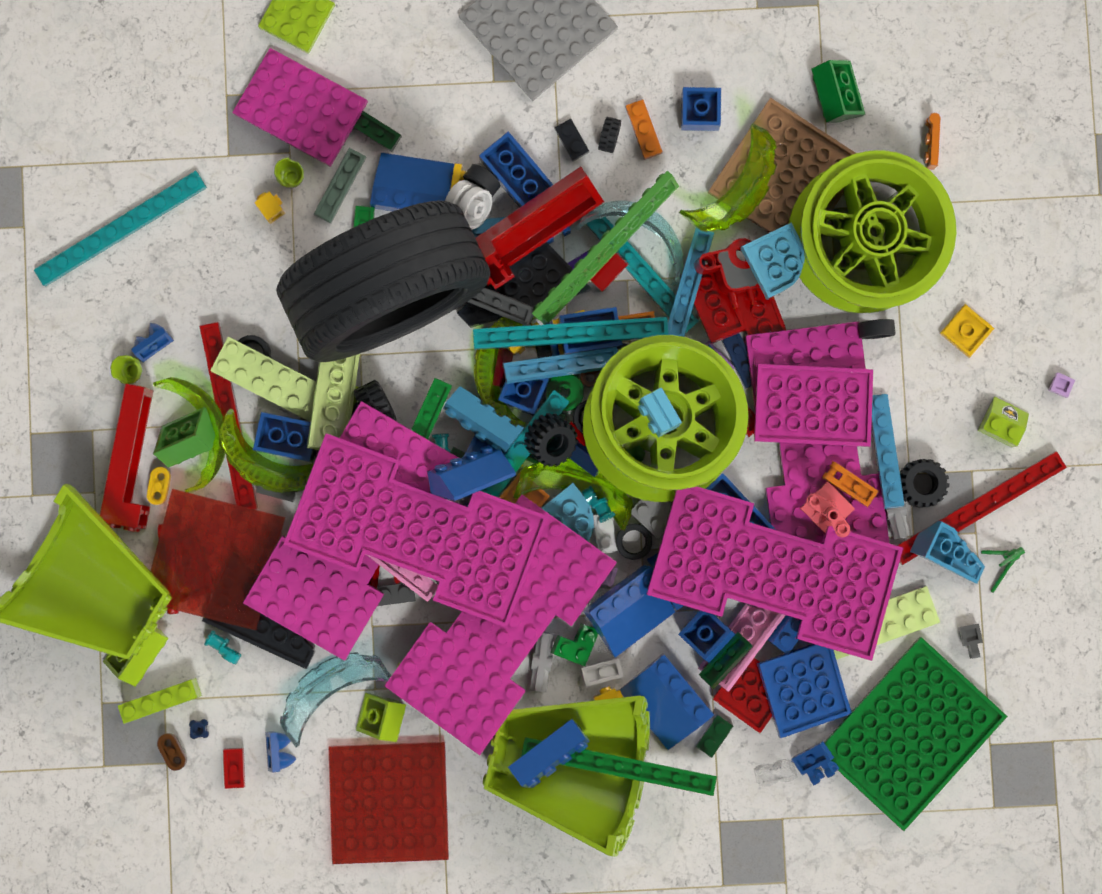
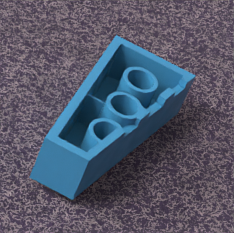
[443,386,524,455]

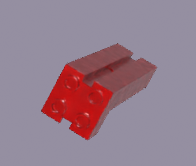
[476,166,604,289]
[100,384,153,532]

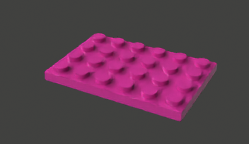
[232,48,368,167]
[754,364,873,447]

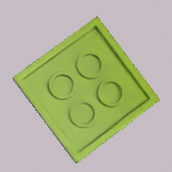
[258,0,335,54]

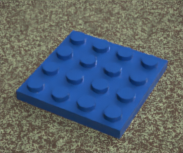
[757,644,852,738]

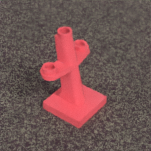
[799,481,855,537]

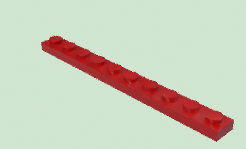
[199,322,258,513]
[896,451,1067,565]

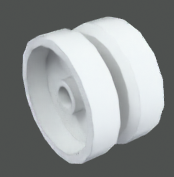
[445,180,492,229]

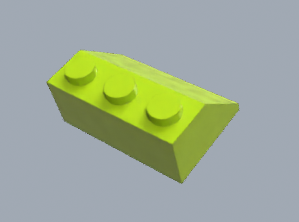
[103,628,168,687]

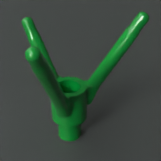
[981,547,1025,593]

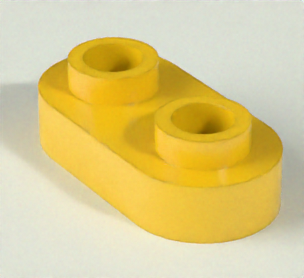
[147,467,171,505]

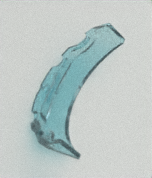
[576,201,683,286]
[280,652,391,748]

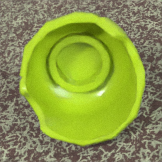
[274,158,304,188]
[110,355,142,384]

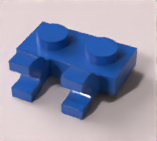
[791,741,840,786]

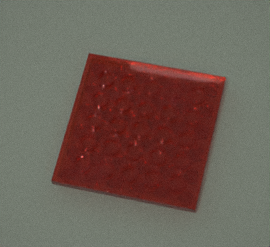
[151,489,286,630]
[329,742,449,864]

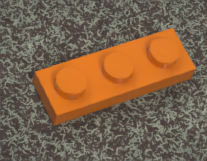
[625,99,662,160]

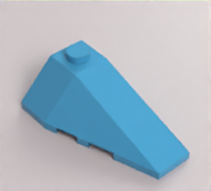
[910,521,985,584]

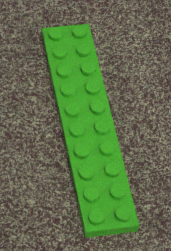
[532,170,679,325]

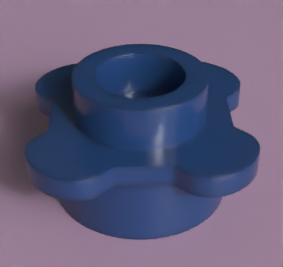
[189,719,209,739]

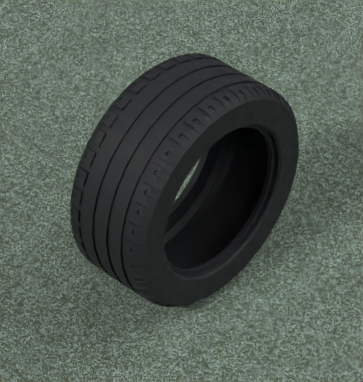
[276,201,491,362]

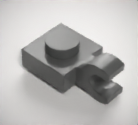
[958,624,983,659]

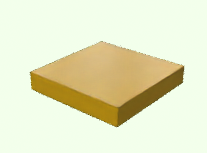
[939,304,995,358]

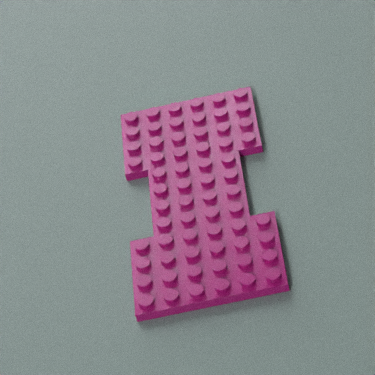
[745,321,890,544]
[243,401,459,661]
[283,433,548,628]
[646,486,903,661]
[385,495,617,755]

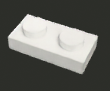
[594,515,617,553]
[581,658,624,687]

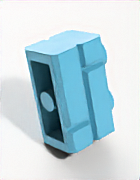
[638,388,682,437]

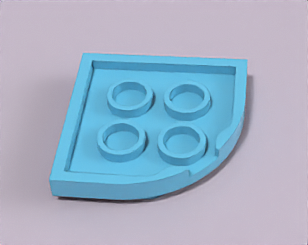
[740,223,805,300]
[542,483,594,541]

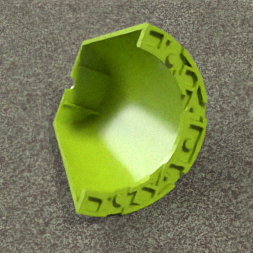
[0,484,172,660]
[483,696,650,857]

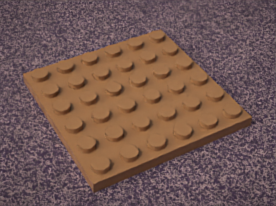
[708,98,856,233]

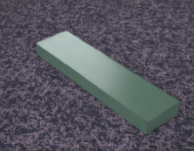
[314,148,367,223]

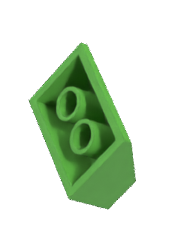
[153,407,215,468]

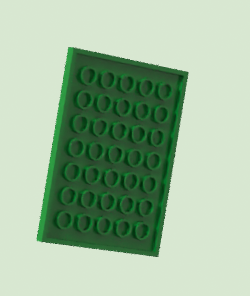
[824,637,1008,831]

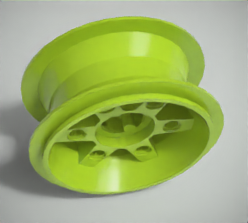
[789,150,957,313]
[583,335,748,502]

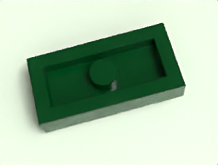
[696,715,734,758]

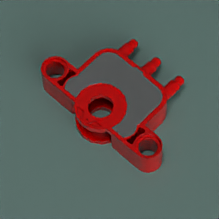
[694,238,775,309]

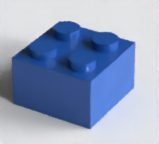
[681,87,721,131]
[678,611,735,663]

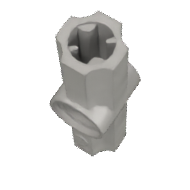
[885,503,910,540]
[530,633,554,692]

